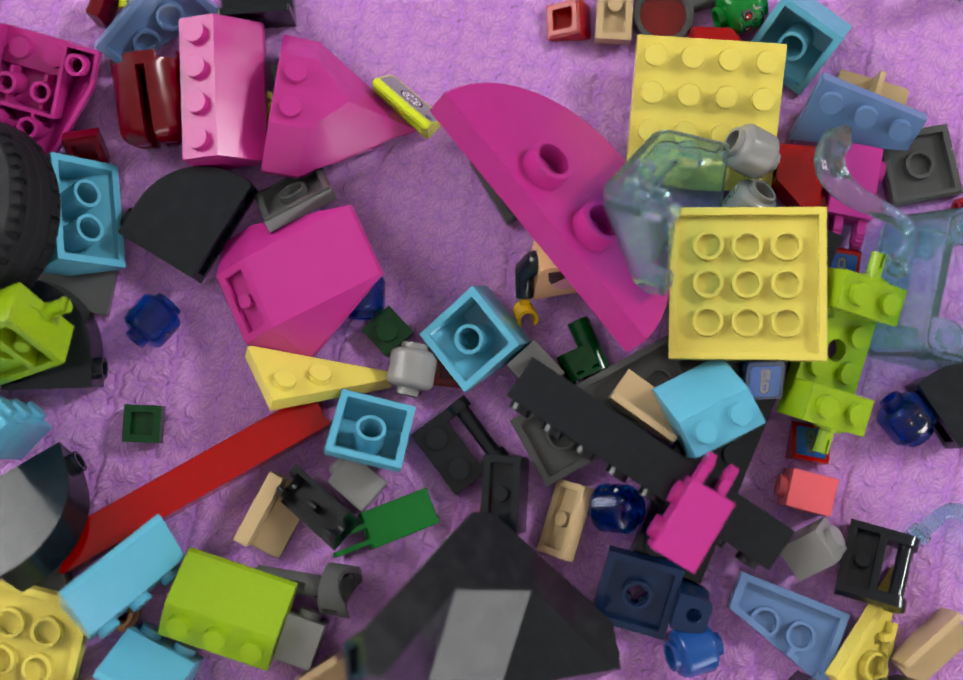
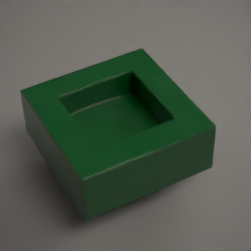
[362,306,414,358]
[122,404,166,444]

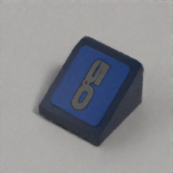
[741,360,785,400]

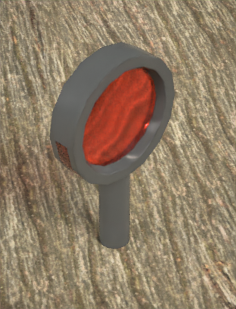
[632,0,715,37]

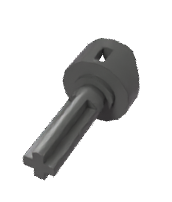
[254,562,363,618]

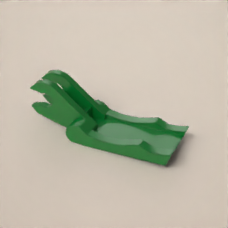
[333,487,440,558]

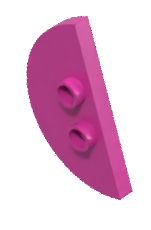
[429,83,670,353]

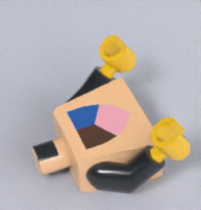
[513,240,577,327]

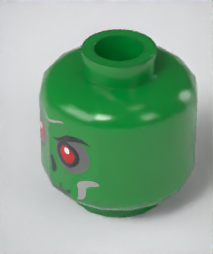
[711,0,769,36]

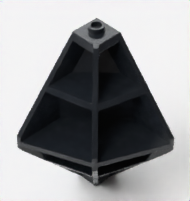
[343,512,621,680]

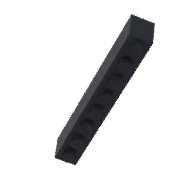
[506,357,795,570]

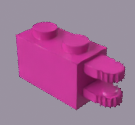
[822,141,886,251]
[646,451,739,574]

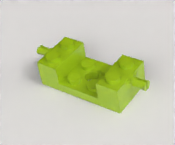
[776,251,908,455]
[0,282,74,385]

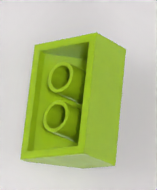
[158,547,298,671]

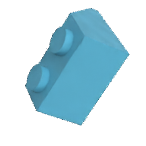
[751,0,852,96]
[419,286,532,392]
[652,360,766,458]
[324,389,416,473]
[93,622,205,680]

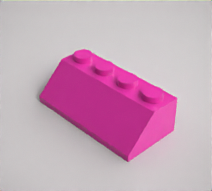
[179,13,268,169]

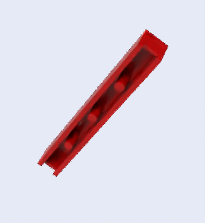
[59,401,333,575]

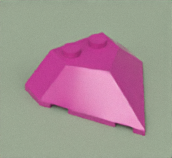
[261,35,416,179]

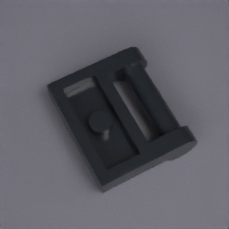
[411,395,509,495]
[833,519,920,614]

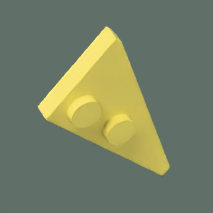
[245,346,392,411]
[825,565,907,680]

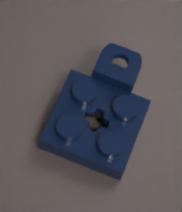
[593,545,713,640]

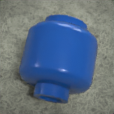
[663,626,724,678]

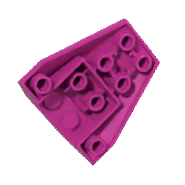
[0,22,102,154]
[216,205,384,357]

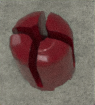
[110,49,182,150]

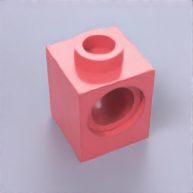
[774,468,839,517]

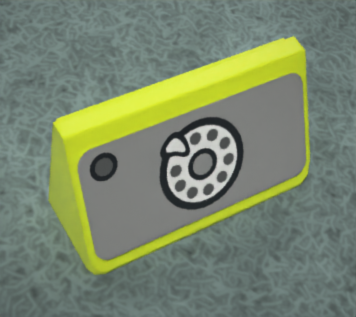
[372,75,441,139]

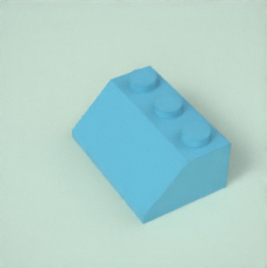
[43,152,126,276]
[0,396,53,460]
[58,514,185,641]

